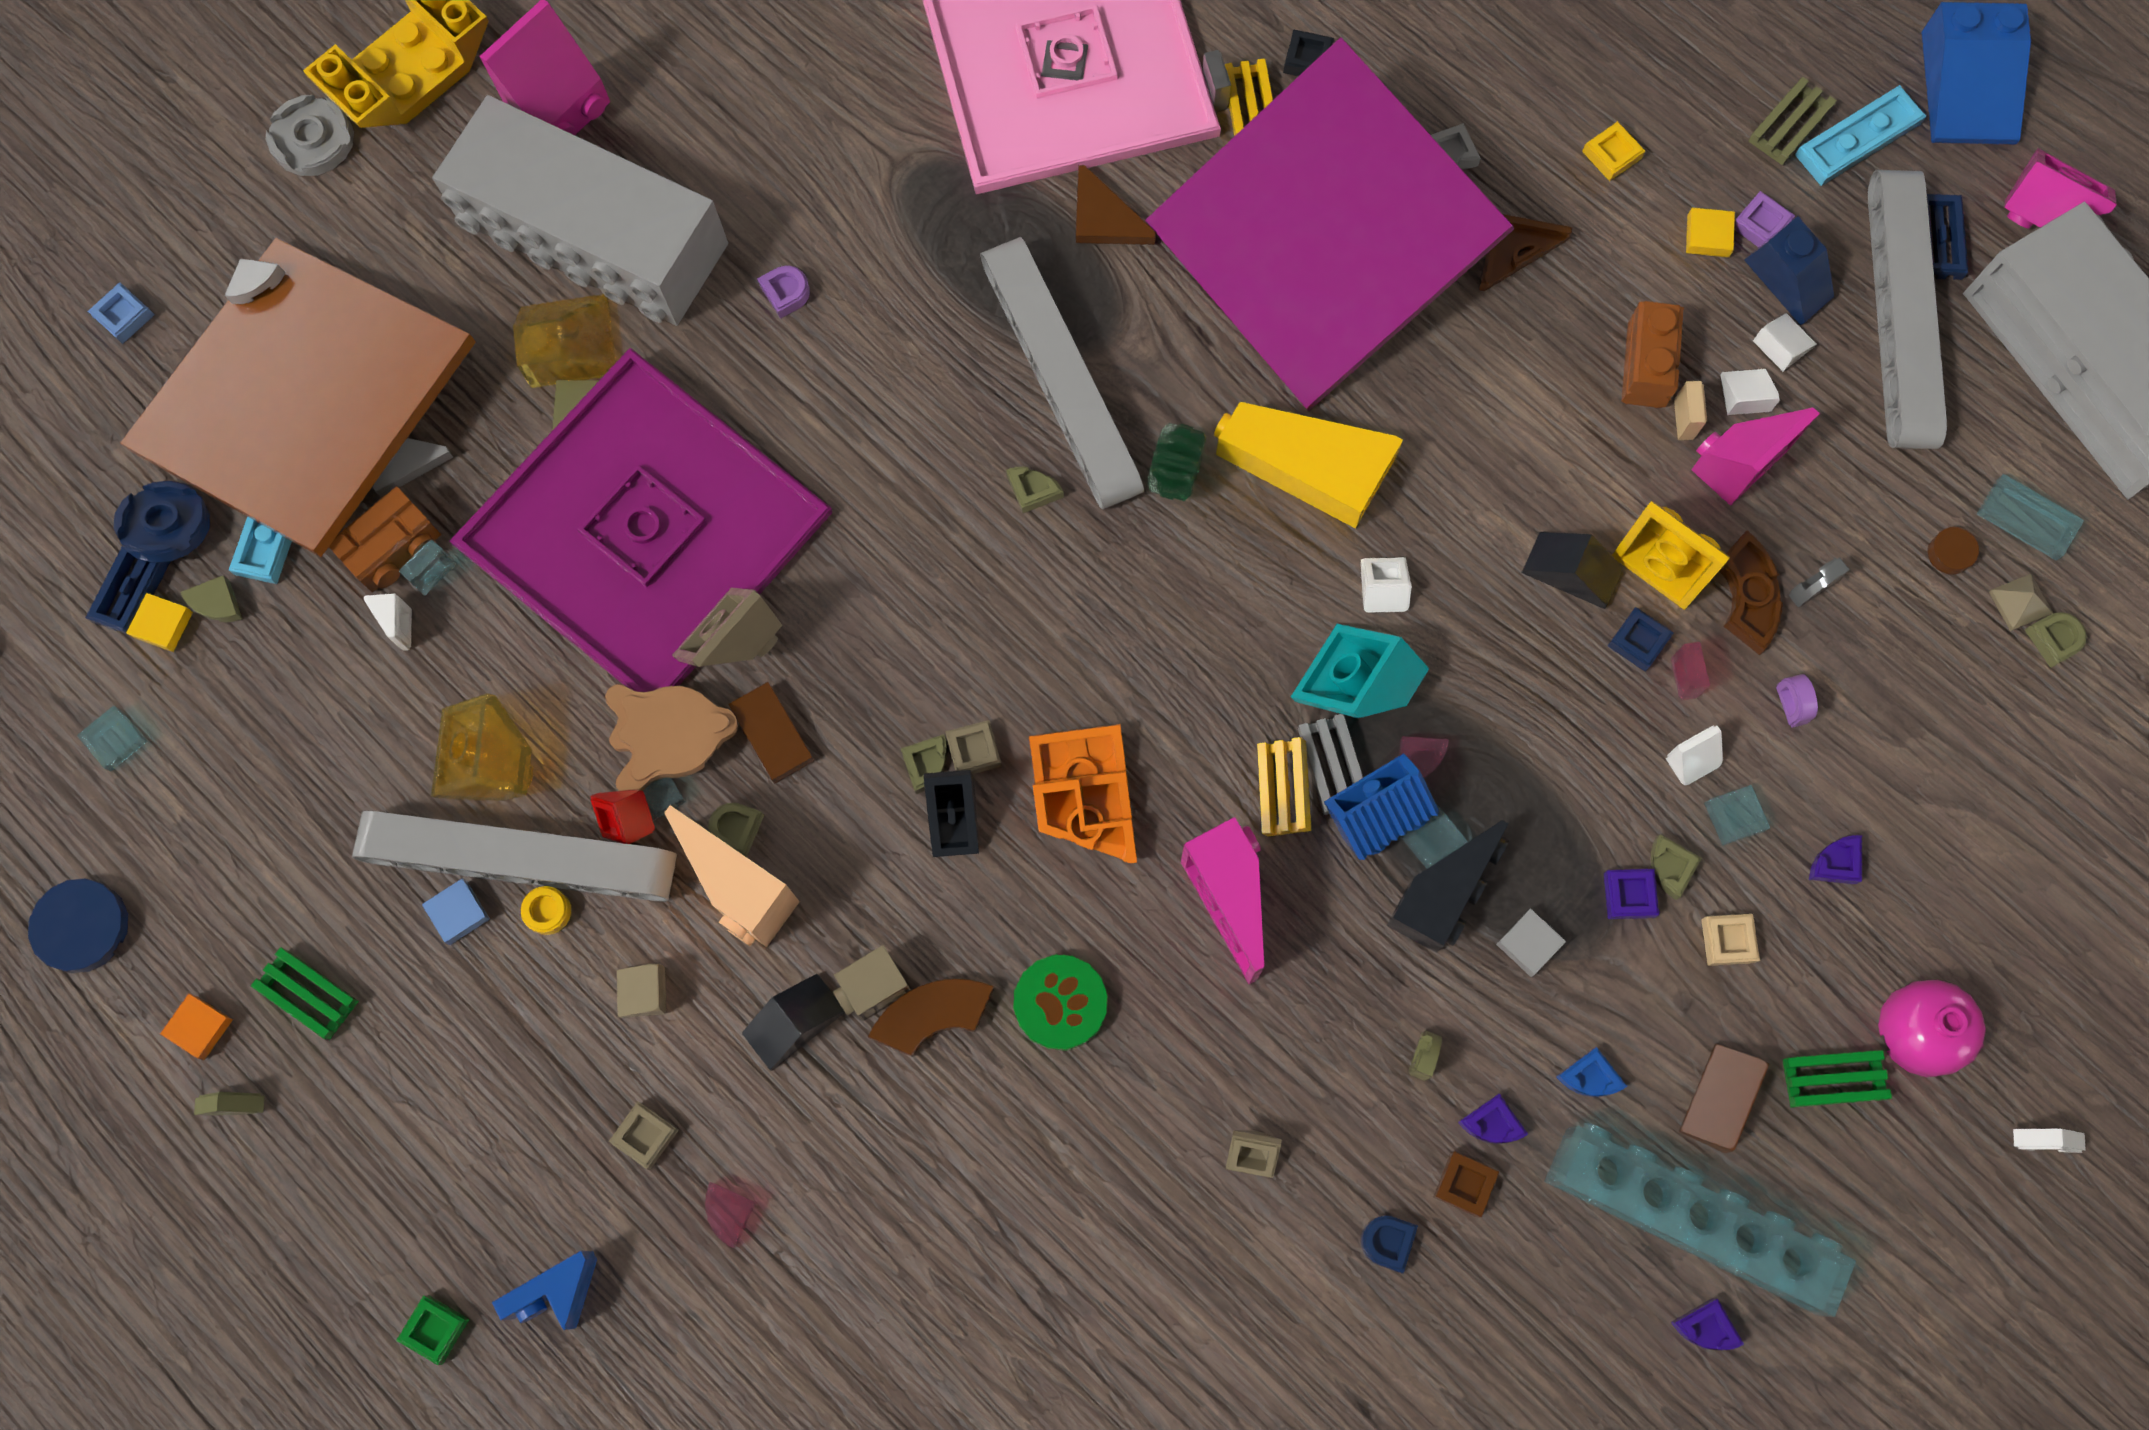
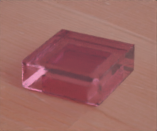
[1671,642,1710,700]

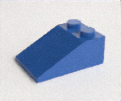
[1922,2,2031,144]

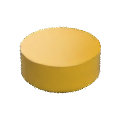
[521,886,571,935]

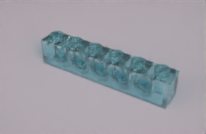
[1544,1122,1856,1317]

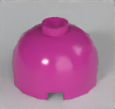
[1878,980,1986,1077]

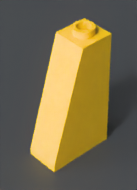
[1214,402,1403,529]

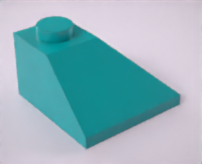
[1291,624,1429,718]

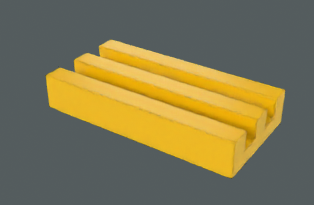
[1225,59,1273,136]
[1257,737,1311,836]

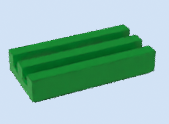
[251,947,359,1041]
[1782,1050,1892,1108]

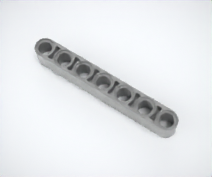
[1868,170,1947,449]
[980,237,1144,510]
[352,811,677,902]

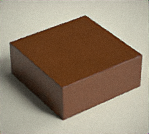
[1433,1151,1499,1218]

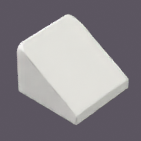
[1753,313,1817,372]
[1720,369,1780,415]
[1361,557,1412,613]
[364,593,412,651]
[1666,725,1723,785]

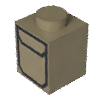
[833,945,911,1021]

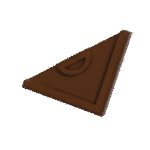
[1076,165,1155,245]
[1479,214,1573,291]

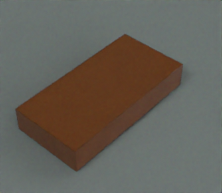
[728,682,814,784]

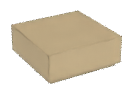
[1674,381,1707,440]
[1701,914,1760,966]

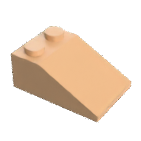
[664,805,800,947]

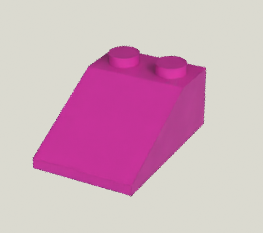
[480,0,610,136]
[1181,817,1264,985]

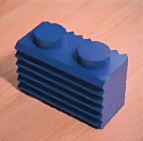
[1324,753,1439,860]

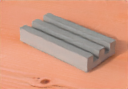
[1298,714,1363,815]

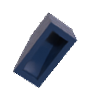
[1744,216,1834,325]

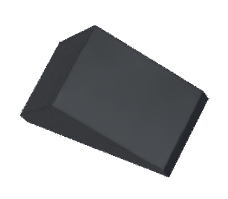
[1521,532,1623,609]
[923,770,979,857]
[742,974,845,1071]

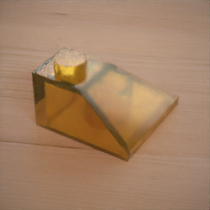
[513,294,616,388]
[431,693,533,801]

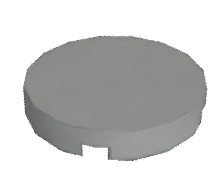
[265,95,354,176]

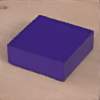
[1603,869,1659,919]

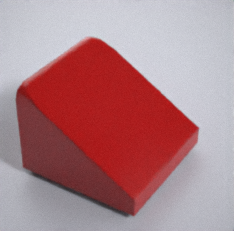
[590,790,655,844]

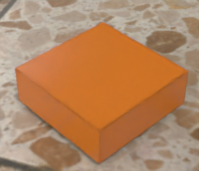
[160,993,233,1060]

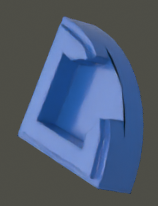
[1556,1047,1627,1097]

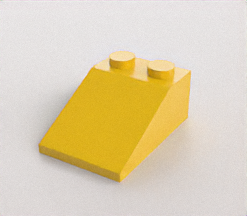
[1612,501,1730,610]

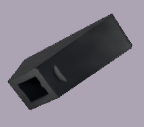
[1386,820,1509,953]

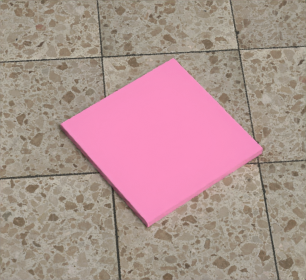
[922,0,1221,195]

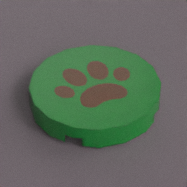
[1013,955,1107,1051]

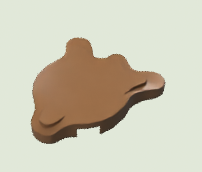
[605,684,738,791]

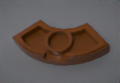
[1719,530,1783,655]
[868,979,994,1057]

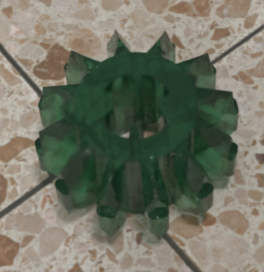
[1148,423,1206,501]

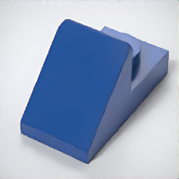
[492,1251,597,1330]

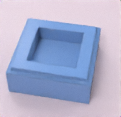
[87,282,155,344]
[422,878,490,945]

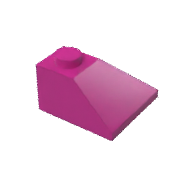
[2004,148,2117,229]
[1691,407,1820,506]

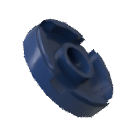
[113,481,210,563]
[28,879,128,973]

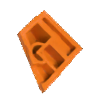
[1029,724,1137,863]

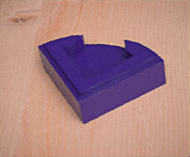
[1809,835,1862,884]
[1458,1094,1528,1144]
[1671,1298,1744,1350]

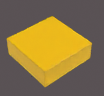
[1582,121,1645,182]
[1686,207,1735,257]
[126,593,193,652]

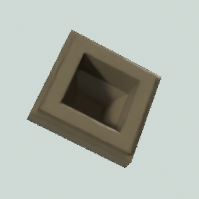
[1989,574,2053,631]
[1225,1130,1282,1178]

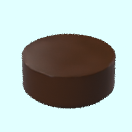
[1927,527,1979,575]

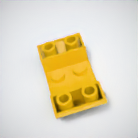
[303,0,489,128]

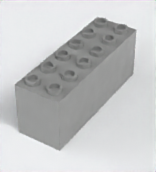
[432,94,728,326]
[1963,201,2149,500]

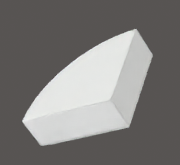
[2013,1129,2086,1153]

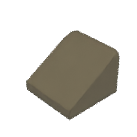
[617,963,666,1018]

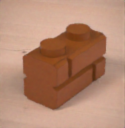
[1621,301,1684,408]
[329,486,441,593]

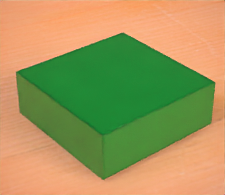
[396,1295,470,1365]

